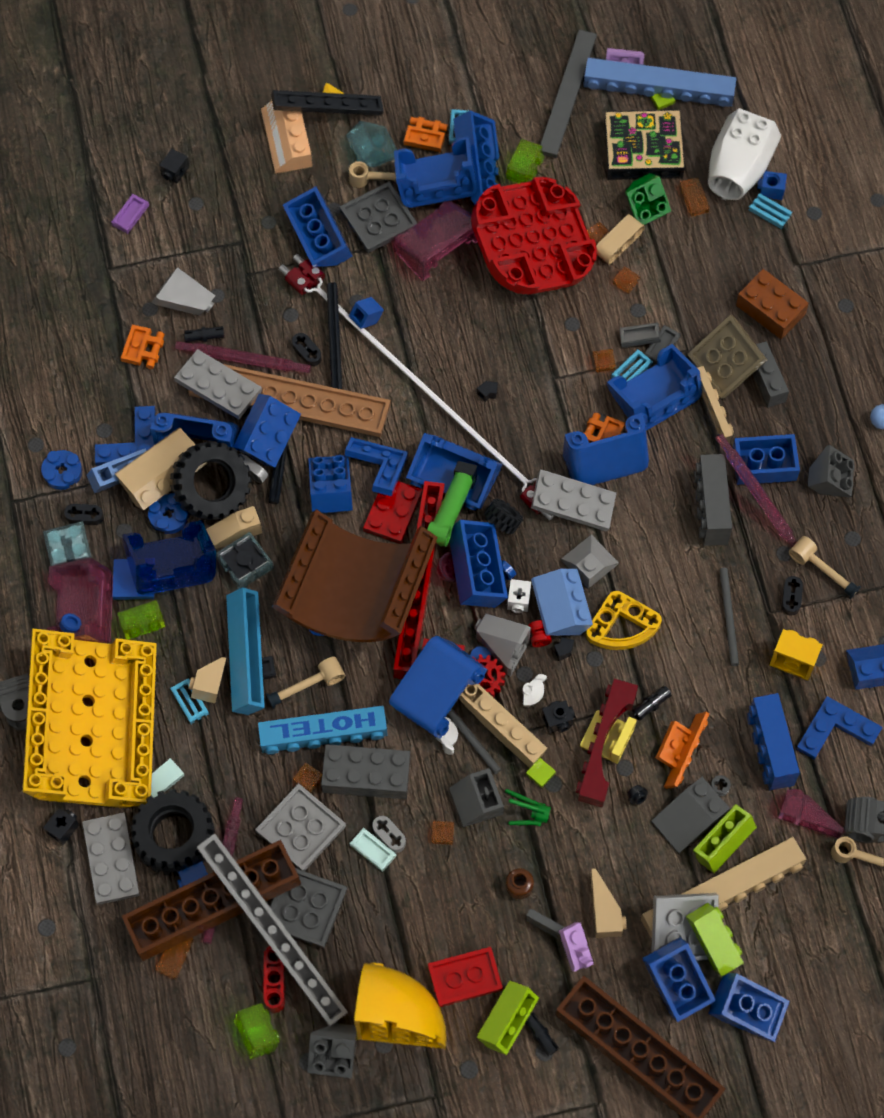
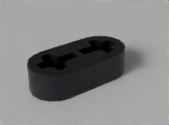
[292,333,322,366]
[64,504,104,525]
[782,576,803,616]

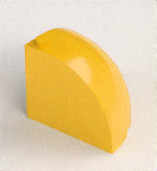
[354,963,446,1049]

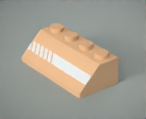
[261,101,312,174]

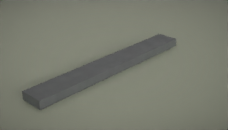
[538,30,597,158]

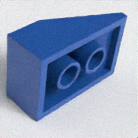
[708,973,790,1042]

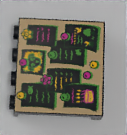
[604,109,685,180]

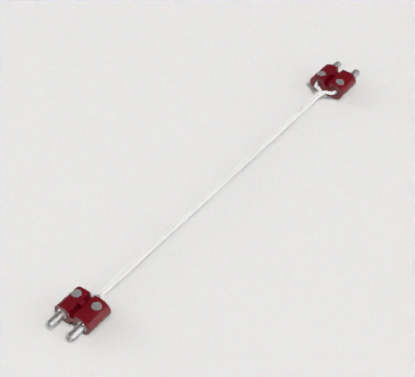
[279,254,554,520]

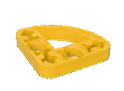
[586,591,662,650]

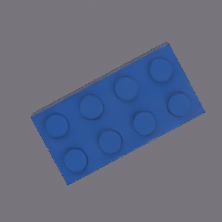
[450,520,508,608]
[747,693,800,790]

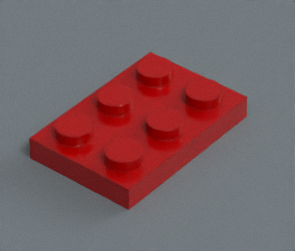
[363,481,423,544]
[428,947,503,1007]

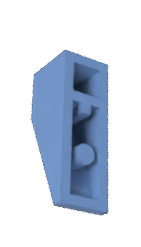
[86,448,147,493]

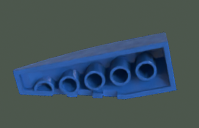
[453,110,499,205]

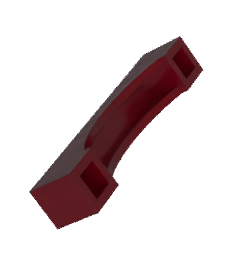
[576,678,638,808]

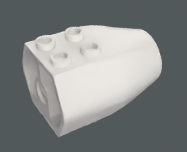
[708,108,781,200]

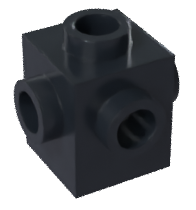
[542,700,575,734]

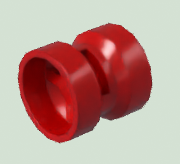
[528,620,552,647]

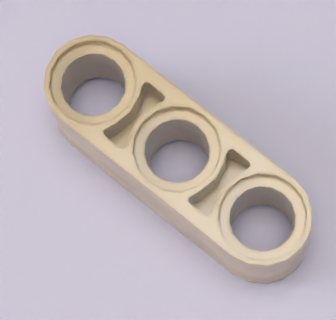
[596,214,645,264]

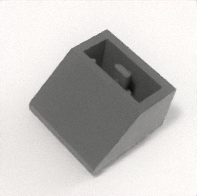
[449,768,504,828]

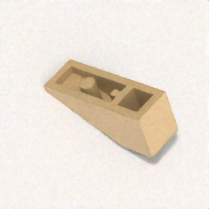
[198,506,262,552]
[590,869,626,938]

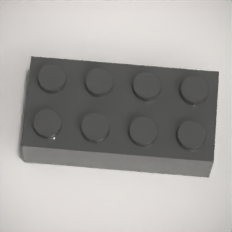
[694,454,732,546]
[321,745,411,799]

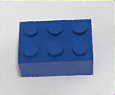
[233,394,301,468]
[732,434,800,485]
[642,937,716,1022]

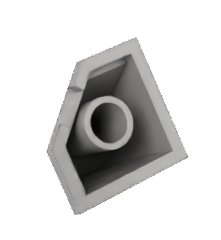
[152,267,215,316]
[474,614,531,677]

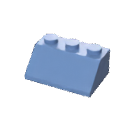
[531,569,593,636]

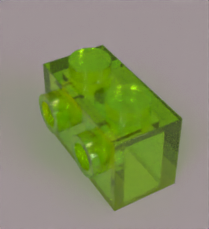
[506,139,544,183]
[117,600,166,640]
[233,1003,280,1059]

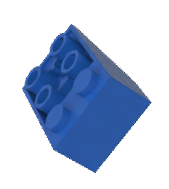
[308,455,353,513]

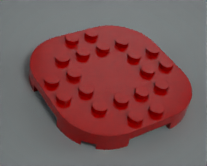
[471,177,597,294]

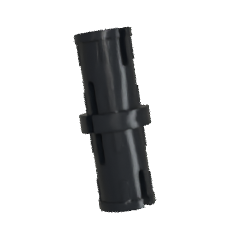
[184,326,225,343]
[632,685,672,721]
[525,1012,559,1057]

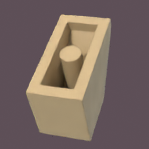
[188,657,226,703]

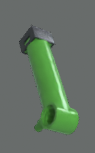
[427,461,477,546]

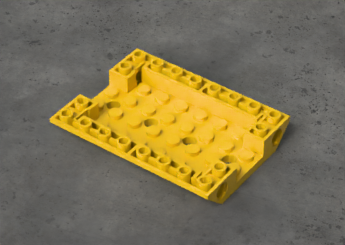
[22,629,157,808]

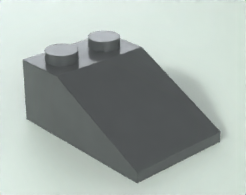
[651,776,730,854]

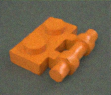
[404,117,448,152]
[121,325,165,369]
[584,413,625,443]

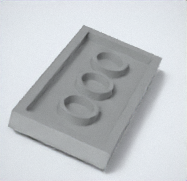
[174,349,262,419]
[531,469,616,531]
[82,812,140,905]

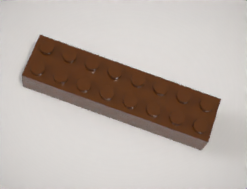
[122,839,301,961]
[555,976,726,1118]

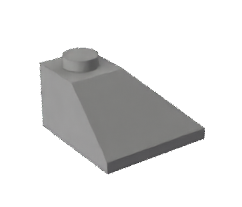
[561,534,619,588]

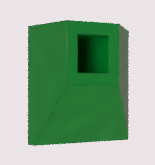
[625,173,671,225]

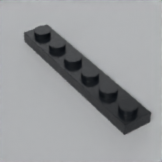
[271,90,384,116]

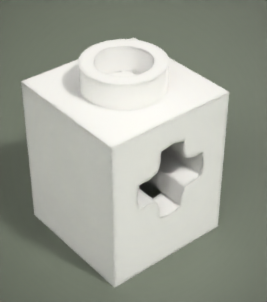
[507,579,531,613]

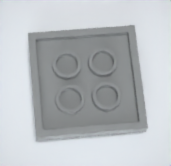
[255,783,346,871]
[652,893,719,960]

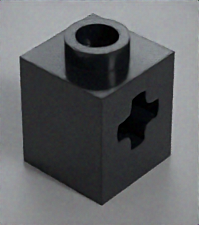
[159,149,190,184]
[43,807,79,845]

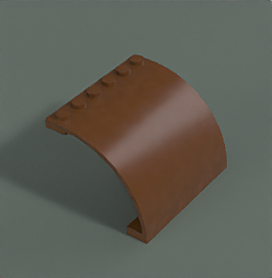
[272,509,438,642]

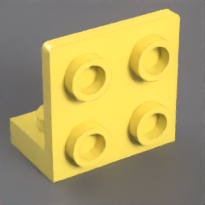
[580,710,637,764]

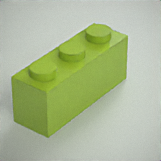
[693,804,757,873]
[686,903,744,977]
[477,980,539,1055]

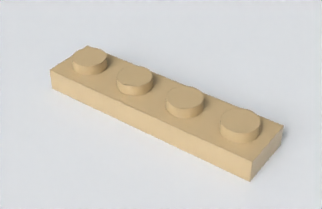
[698,366,734,445]

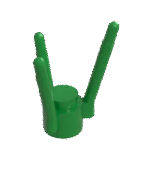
[505,789,551,827]

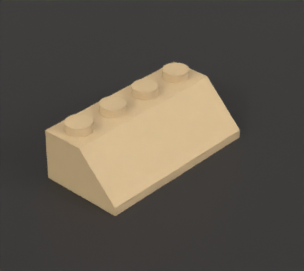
[115,428,208,510]

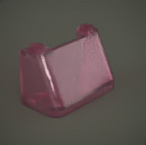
[393,201,478,281]
[47,557,113,644]

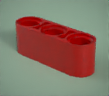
[264,946,285,1013]

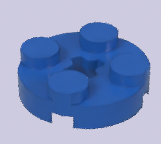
[41,450,83,490]
[148,493,189,534]

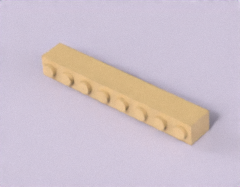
[641,837,806,939]

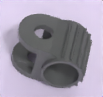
[0,673,29,730]
[844,797,884,843]

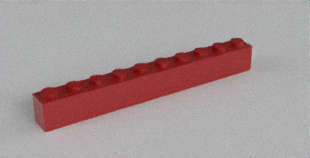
[393,481,445,679]

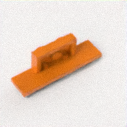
[655,712,710,789]

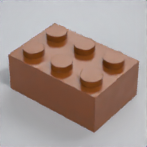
[736,269,809,340]

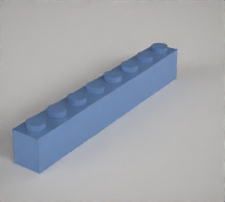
[584,58,737,107]

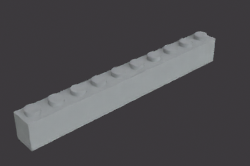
[196,833,348,1026]

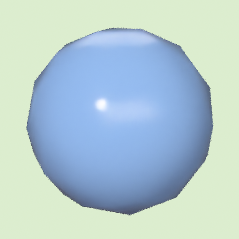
[870,404,884,429]

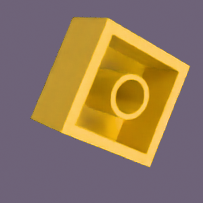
[769,629,823,681]

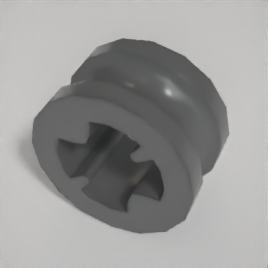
[711,775,731,797]

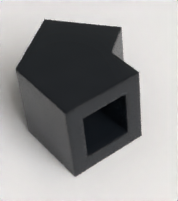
[477,381,498,402]
[554,637,574,661]

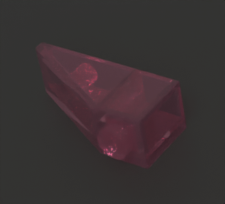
[778,789,844,839]

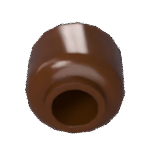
[506,868,534,899]

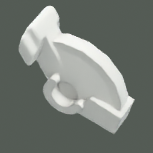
[522,674,547,707]
[436,717,458,755]

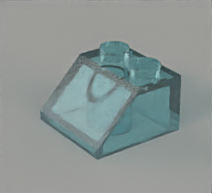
[346,121,397,167]

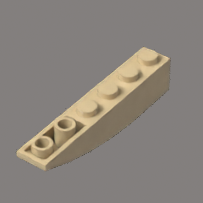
[459,684,547,768]

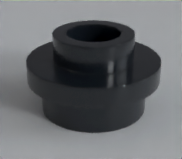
[627,785,648,805]

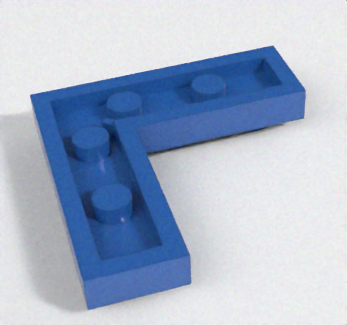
[95,406,156,466]
[345,437,408,496]
[796,696,883,760]

